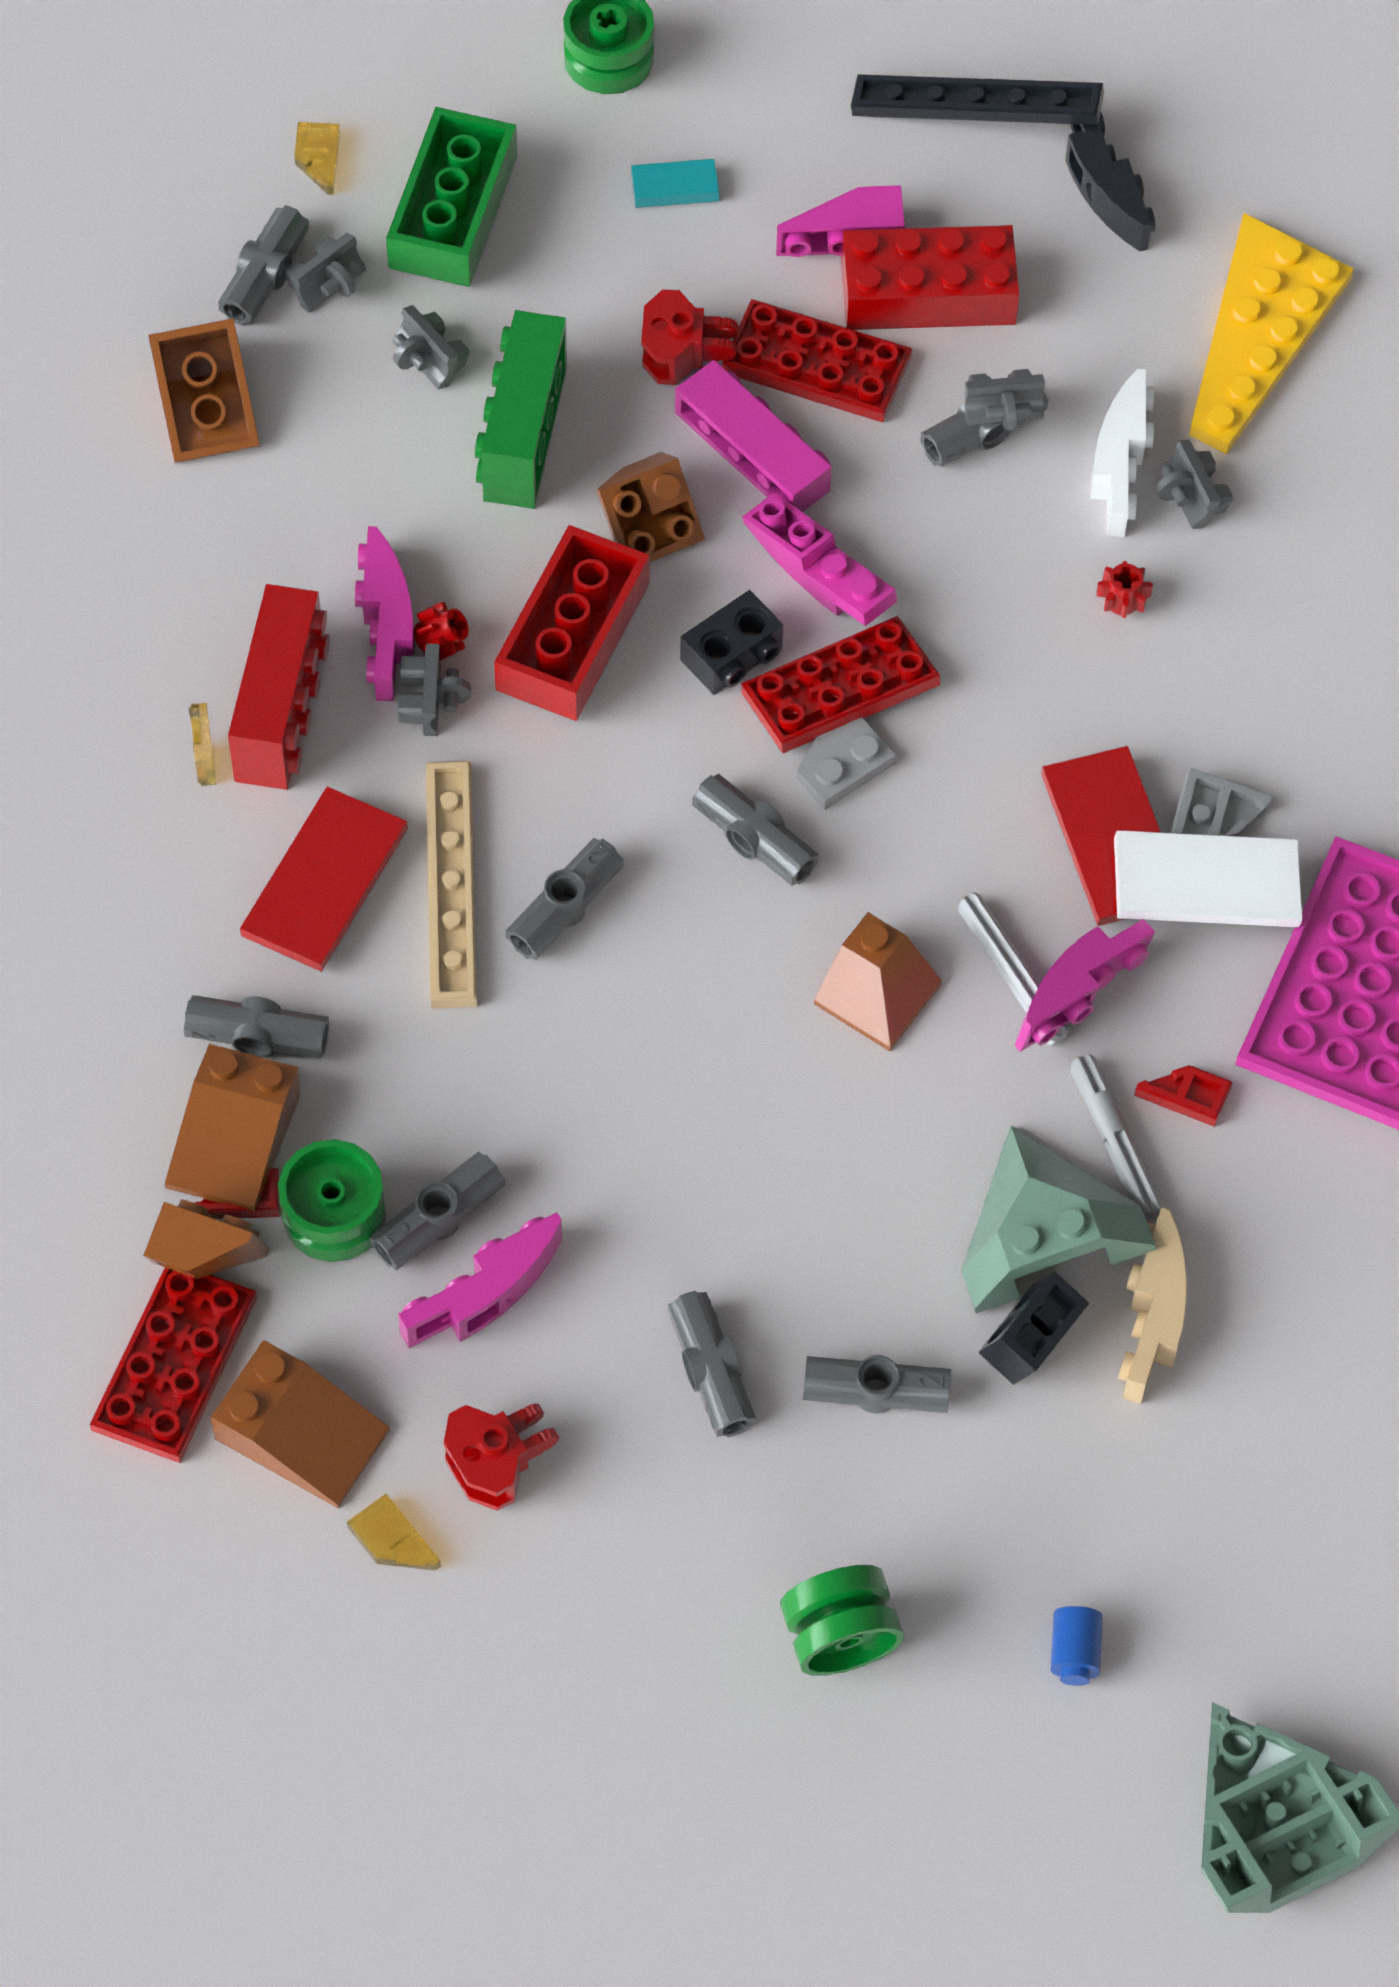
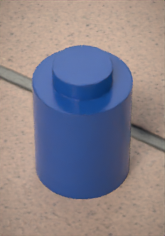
[1050,1606,1103,1686]

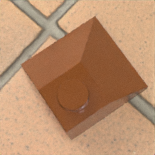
[814,912,942,1051]

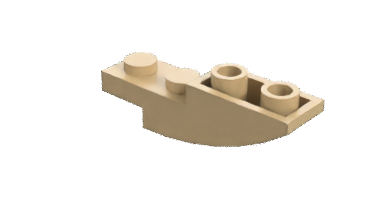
[1118,1207,1187,1404]

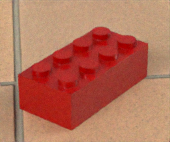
[841,225,1019,330]
[494,525,650,722]
[228,584,330,790]

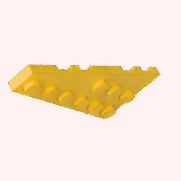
[1189,213,1354,455]

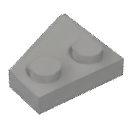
[797,717,896,810]
[1170,767,1272,837]

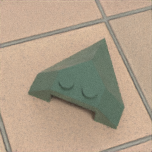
[961,1125,1157,1314]
[1201,1702,1399,1913]

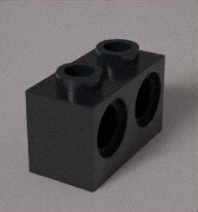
[680,589,783,695]
[978,1271,1089,1385]

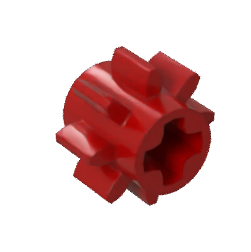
[1096,561,1153,618]
[413,601,469,661]

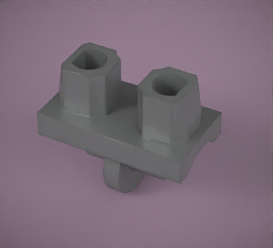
[285,233,366,312]
[393,305,470,390]
[965,369,1045,430]
[1156,439,1233,529]
[398,644,471,736]

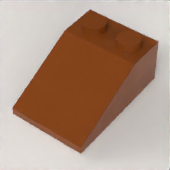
[148,318,260,463]
[165,1044,300,1212]
[211,1340,390,1508]

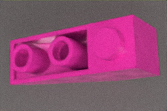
[776,185,905,257]

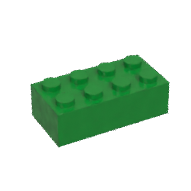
[386,106,517,287]
[475,310,567,509]

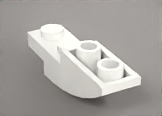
[1090,369,1154,537]

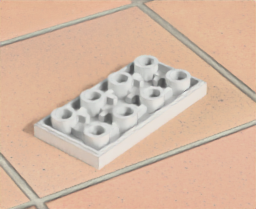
[1114,830,1302,927]

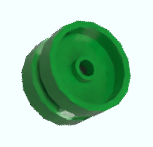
[563,0,654,95]
[278,1139,386,1262]
[780,1565,904,1676]

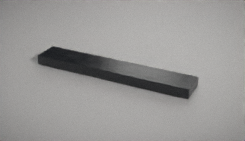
[851,74,1104,125]

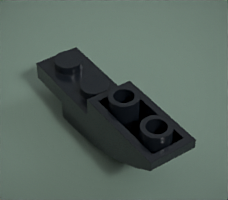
[1065,112,1155,252]

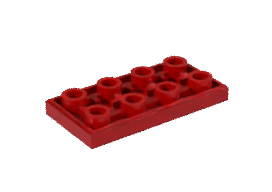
[722,299,912,423]
[741,616,940,754]
[1041,746,1161,926]
[240,786,408,972]
[90,1268,257,1463]

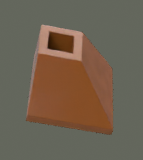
[597,452,705,562]
[143,1199,270,1279]

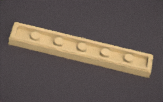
[426,761,477,1009]

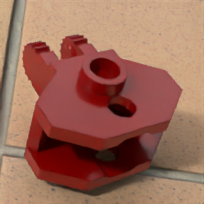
[641,289,738,385]
[443,1403,560,1511]

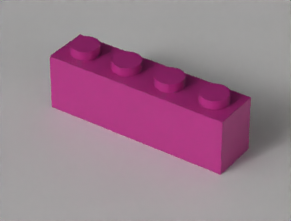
[675,360,832,512]

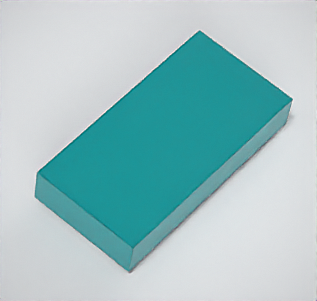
[631,159,719,208]

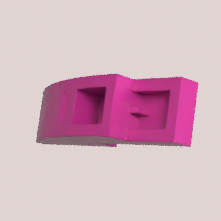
[742,492,897,626]
[355,526,415,701]
[1015,919,1155,1052]
[398,1212,562,1348]

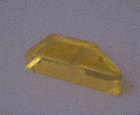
[294,122,340,195]
[189,703,217,786]
[347,1494,441,1571]

